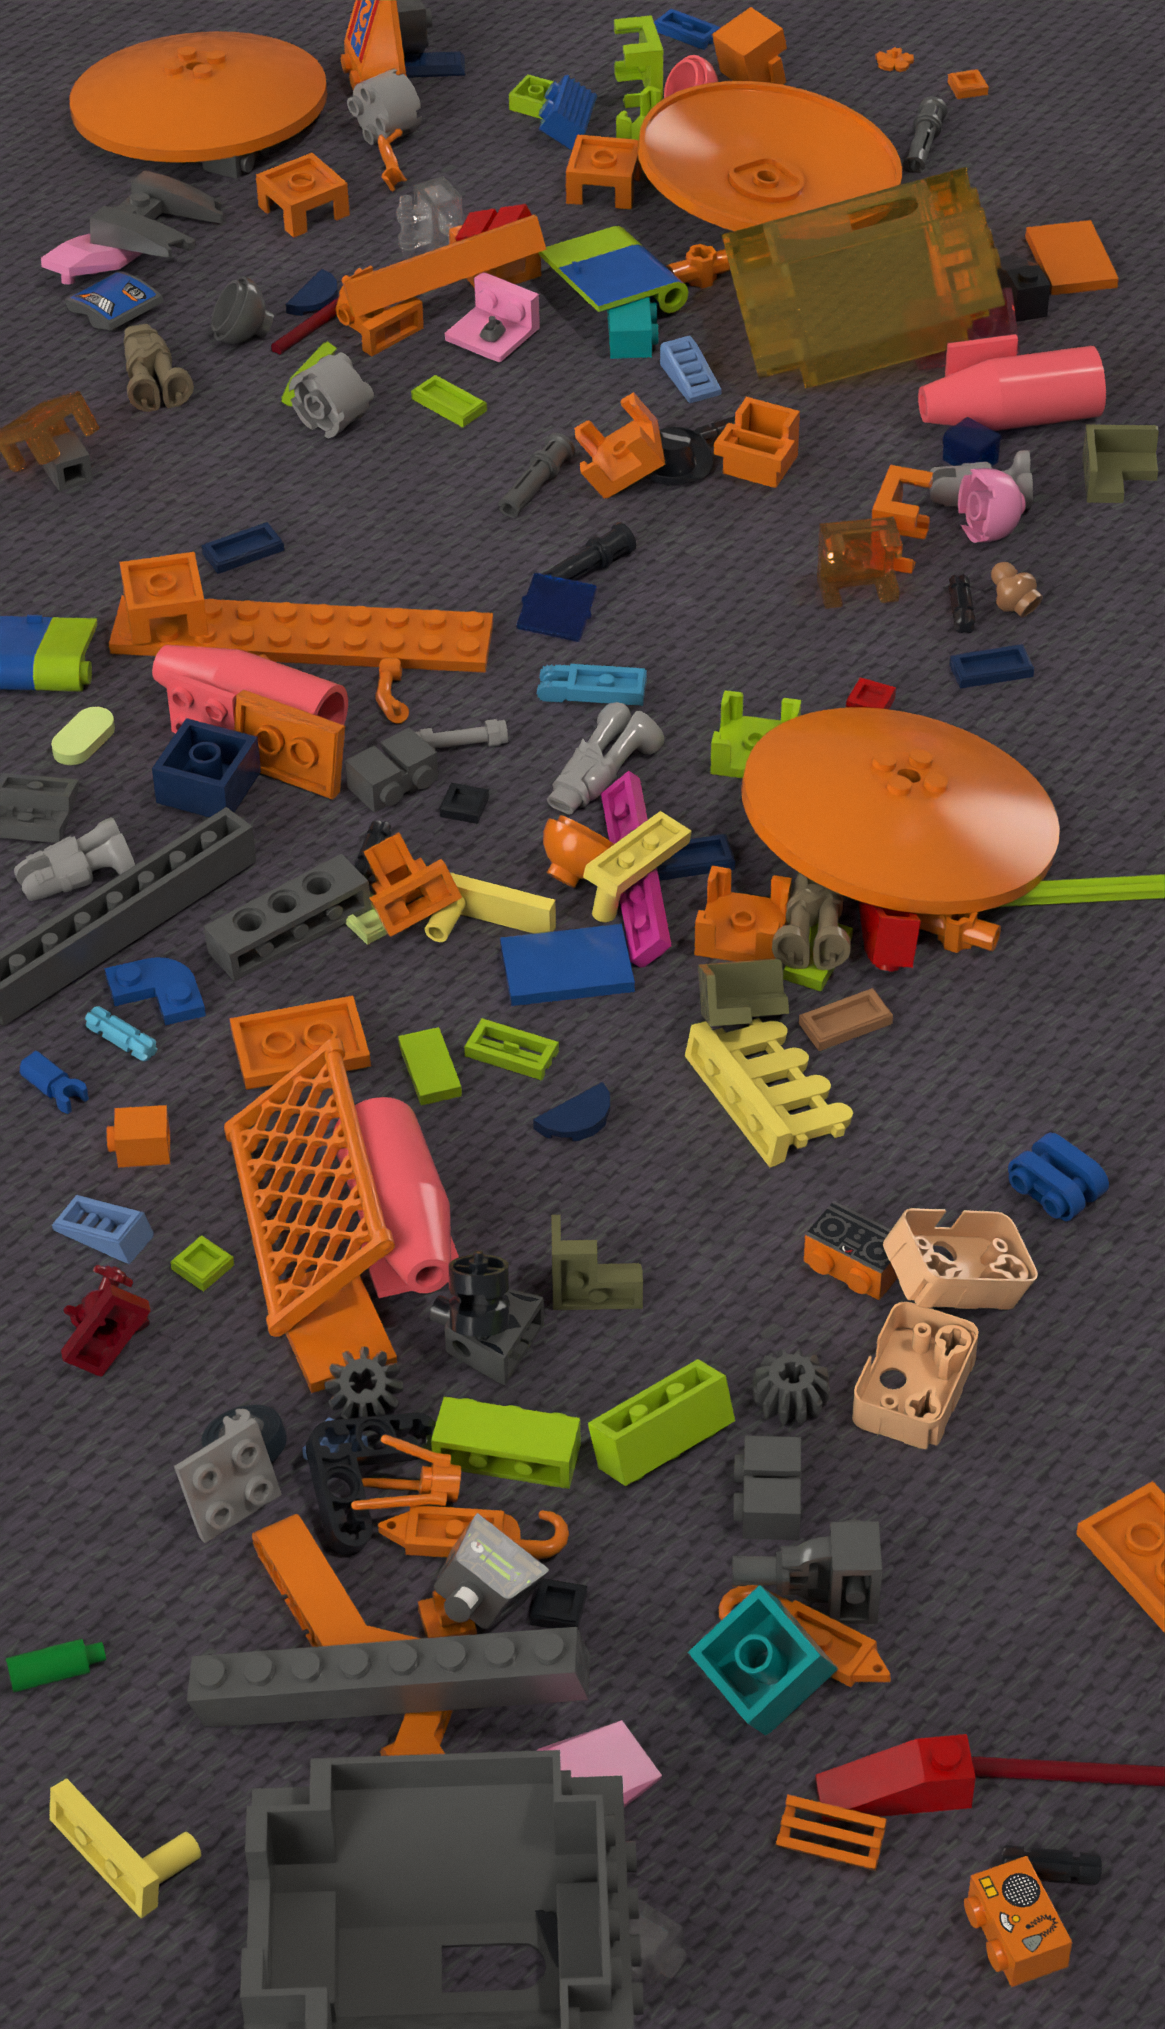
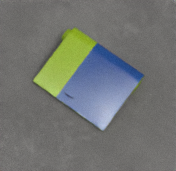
[539,226,689,313]
[0,615,98,692]

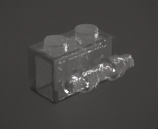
[396,176,463,258]

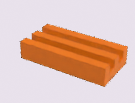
[776,1794,887,1871]

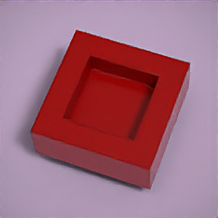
[846,677,896,709]

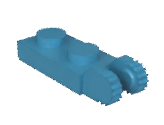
[536,664,647,706]

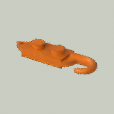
[378,1505,569,1560]
[719,1585,891,1687]

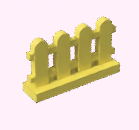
[685,1018,853,1168]

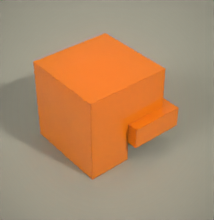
[712,7,787,85]
[714,397,800,488]

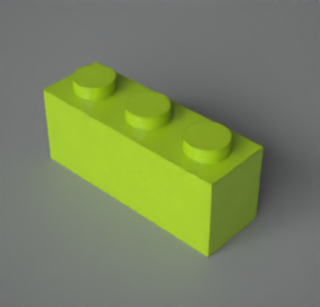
[588,1359,735,1486]
[431,1397,581,1489]

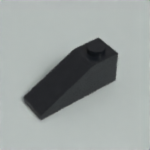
[980,255,1050,322]

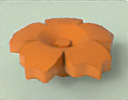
[875,47,914,72]

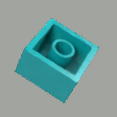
[688,1585,838,1736]

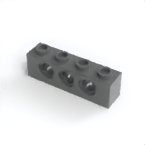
[203,853,372,981]

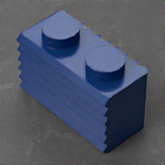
[538,75,597,150]

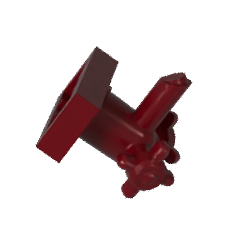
[61,1265,151,1377]

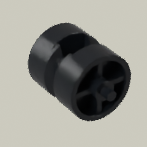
[449,1251,510,1340]

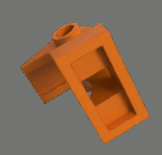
[335,266,424,357]
[363,832,462,937]

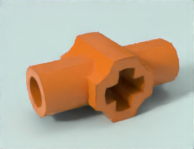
[666,244,737,288]
[917,912,1001,953]

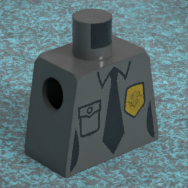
[430,1289,544,1385]

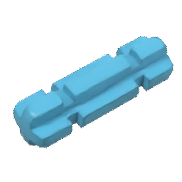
[85,1006,157,1061]

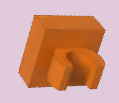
[418,1591,477,1638]

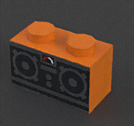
[804,1201,898,1300]

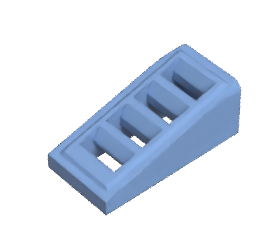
[660,336,721,404]
[52,1195,154,1264]

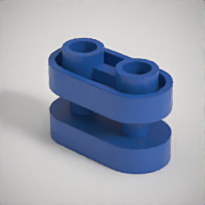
[1008,1132,1109,1221]

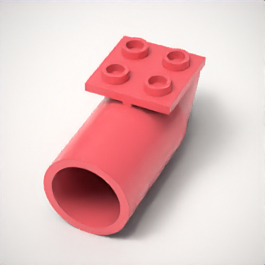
[918,334,1106,431]
[152,645,348,733]
[333,1097,459,1298]

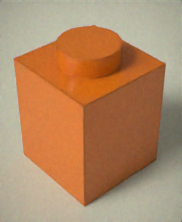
[106,1105,170,1168]

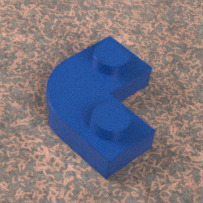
[104,957,206,1025]

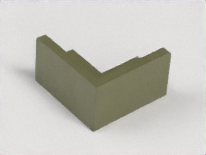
[1082,424,1159,503]
[698,959,789,1026]
[551,1214,643,1310]

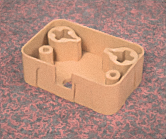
[883,1208,1038,1310]
[852,1301,979,1449]

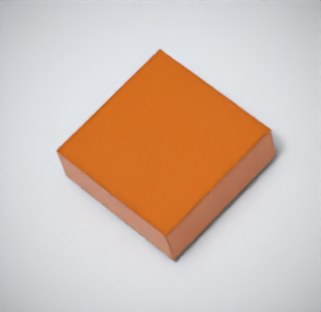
[948,69,989,99]

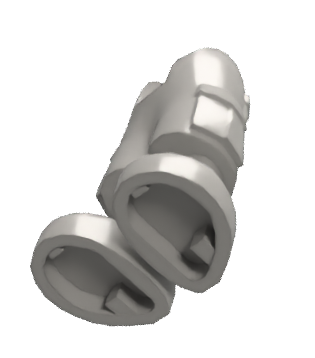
[929,450,1033,509]
[14,817,135,901]

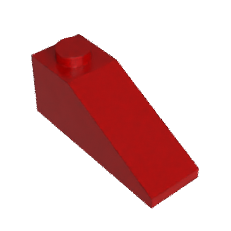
[858,901,921,971]
[815,1734,976,1822]

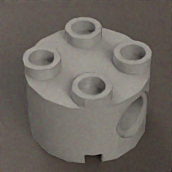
[347,69,422,145]
[289,352,374,438]

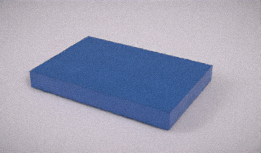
[500,924,635,1006]

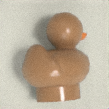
[991,562,1043,618]

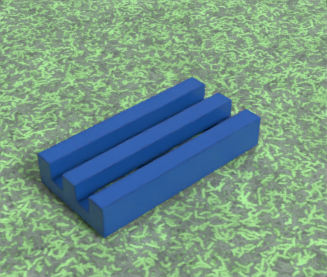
[654,9,720,50]

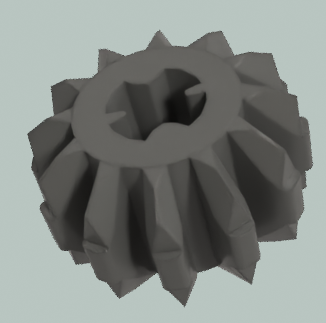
[325,1346,404,1419]
[753,1348,830,1426]

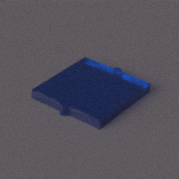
[516,572,597,642]

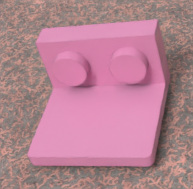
[445,272,540,362]

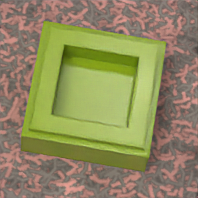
[171,1235,234,1292]

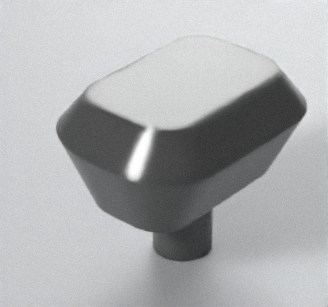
[479,316,506,342]

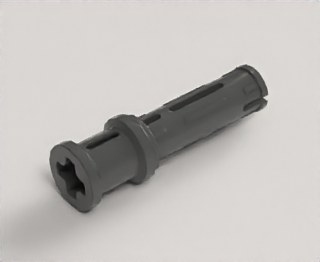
[904,96,948,173]
[498,432,575,518]

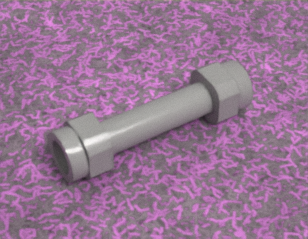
[415,719,508,750]

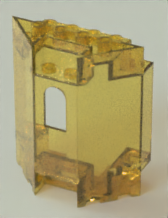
[722,167,1005,389]

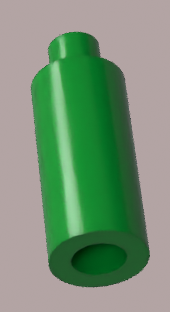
[6,1638,106,1693]

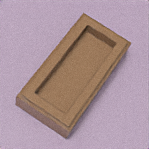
[799,988,893,1051]

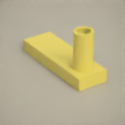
[583,811,692,923]
[425,873,556,942]
[50,1778,201,1919]

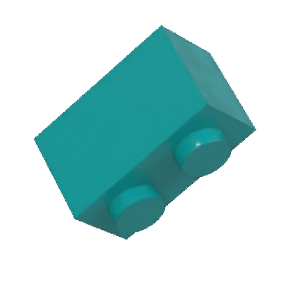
[607,296,659,359]

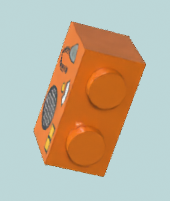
[964,1856,1072,1987]

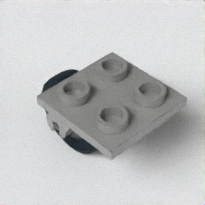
[174,1405,287,1543]

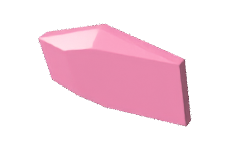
[41,234,143,285]
[536,1720,662,1807]

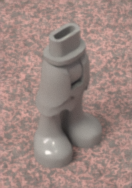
[547,702,664,815]

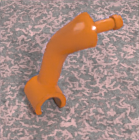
[378,128,407,192]
[375,658,409,724]

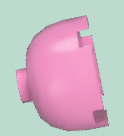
[958,468,1025,543]

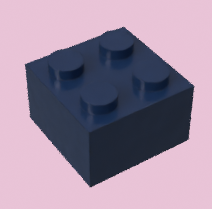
[152,718,261,817]

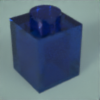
[942,417,1001,467]

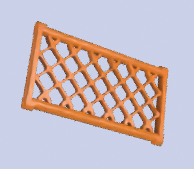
[224,1038,395,1337]

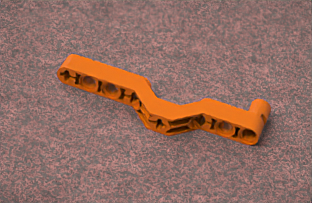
[252,1513,453,1756]

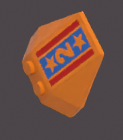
[341,0,407,90]

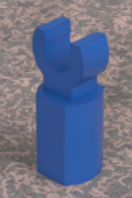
[20,1051,89,1114]

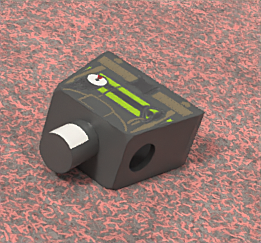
[434,1513,550,1629]

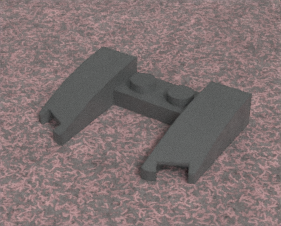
[90,170,223,258]

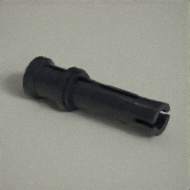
[533,522,637,598]

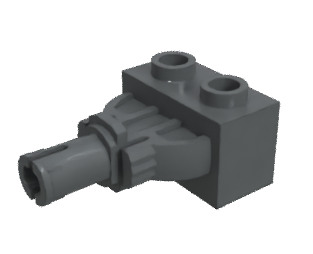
[732,1519,882,1624]

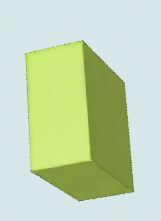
[509,74,554,119]

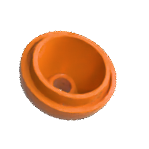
[543,815,614,888]

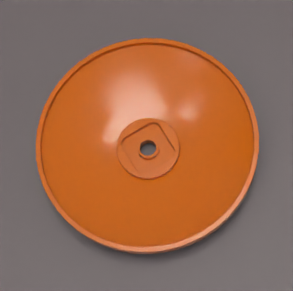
[70,31,327,163]
[637,81,902,240]
[741,707,1060,915]

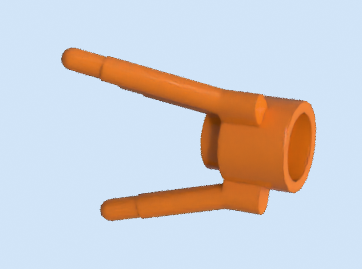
[351,1435,461,1510]

